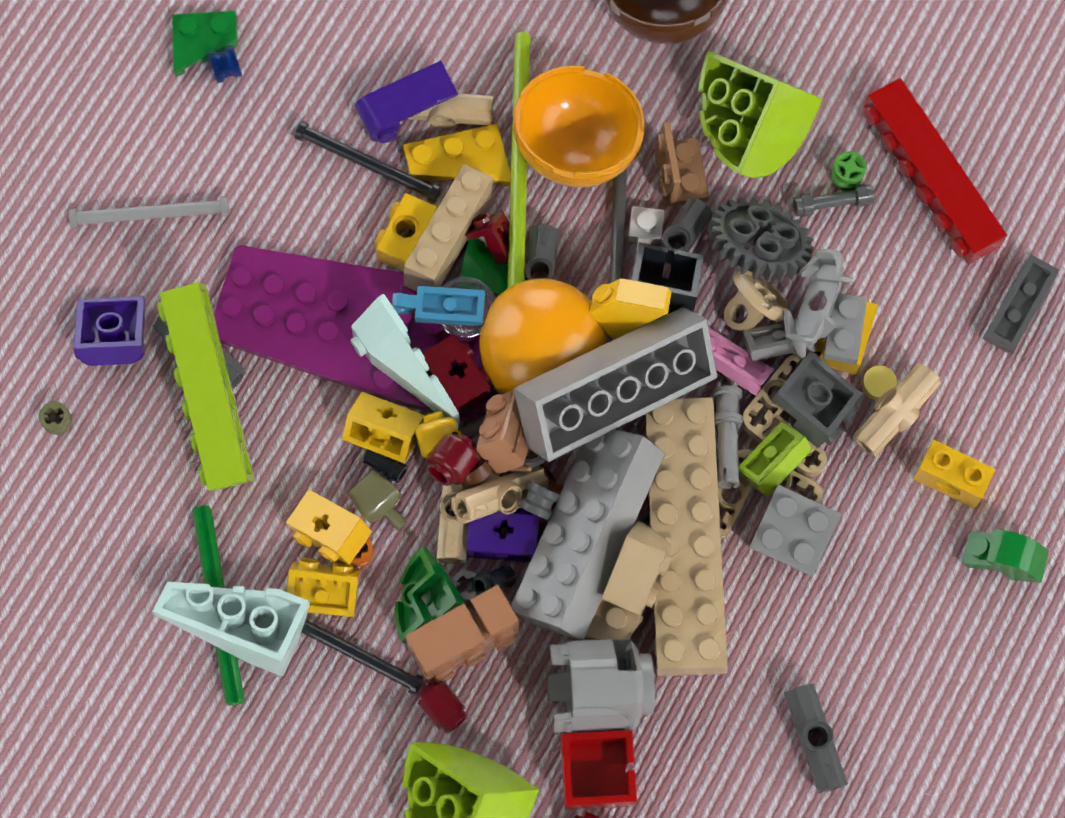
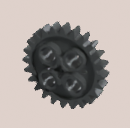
[707,197,814,282]

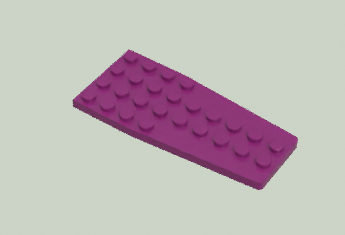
[214,245,500,423]

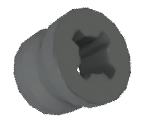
[518,481,560,520]

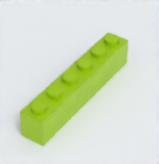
[158,282,255,491]

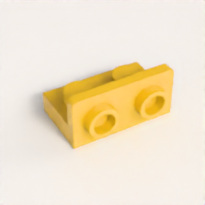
[287,558,361,617]

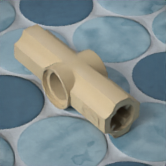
[408,90,494,128]
[852,363,941,457]
[451,466,549,524]
[436,484,472,564]

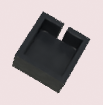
[631,242,704,320]

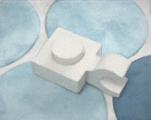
[628,206,665,259]

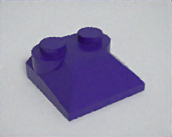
[73,296,146,366]

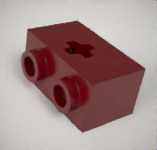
[422,334,492,417]

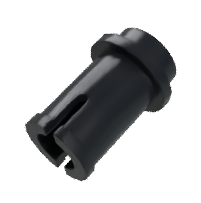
[363,450,408,483]
[472,565,516,595]

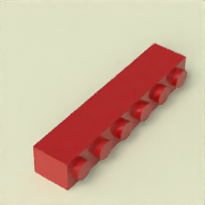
[863,77,1007,265]

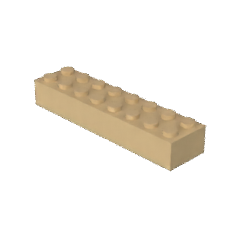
[645,397,728,677]

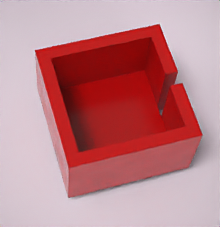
[561,730,637,810]

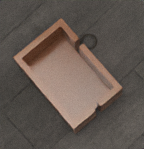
[405,585,519,684]

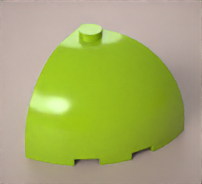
[698,50,823,178]
[403,742,540,818]

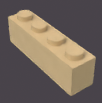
[404,164,493,292]

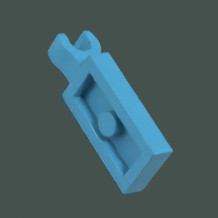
[392,286,486,327]

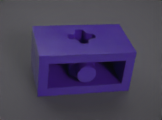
[467,509,539,563]

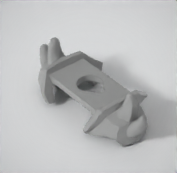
[783,249,853,358]

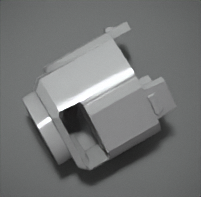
[547,639,655,733]

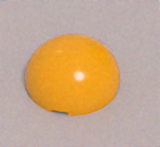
[513,66,645,187]
[480,278,609,394]

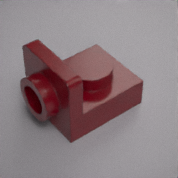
[465,212,509,264]

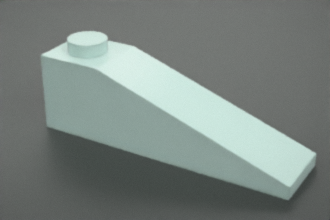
[350,294,460,424]
[152,582,310,677]

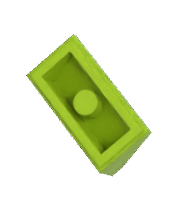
[739,421,812,496]

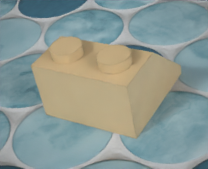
[602,521,673,615]

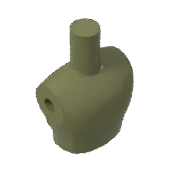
[347,469,407,531]

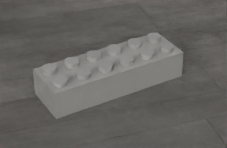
[513,307,717,462]
[511,429,665,641]

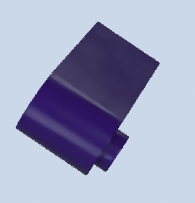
[355,61,458,144]

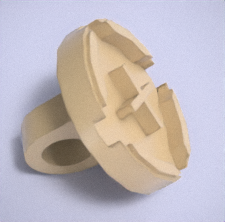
[724,268,789,331]

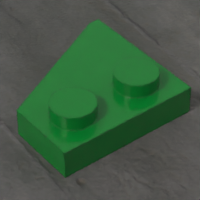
[172,11,238,76]

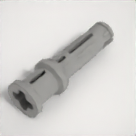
[712,385,743,489]

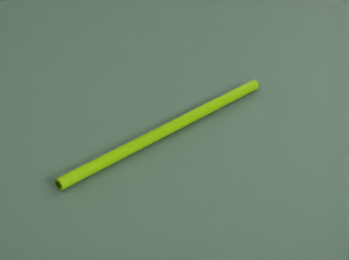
[507,32,531,289]

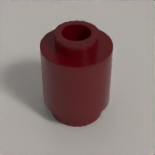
[418,680,468,734]

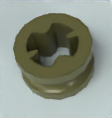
[39,401,72,435]

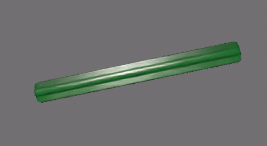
[192,505,245,706]

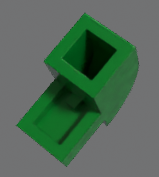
[962,529,1049,583]

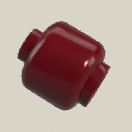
[427,434,478,486]

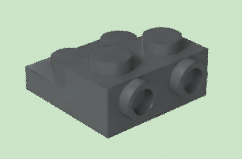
[772,351,862,448]

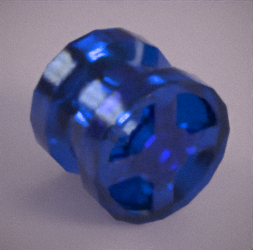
[208,46,242,84]

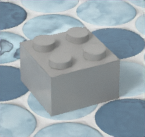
[750,485,841,577]

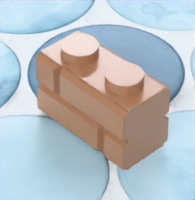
[476,391,528,474]

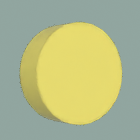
[862,366,897,401]

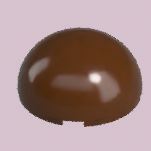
[604,0,728,44]

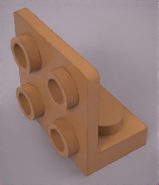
[654,122,709,207]

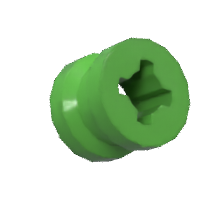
[830,151,866,191]

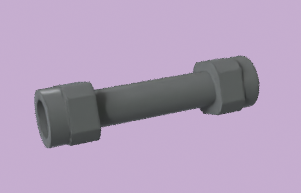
[793,184,874,217]

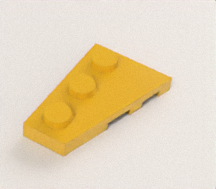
[403,123,511,186]

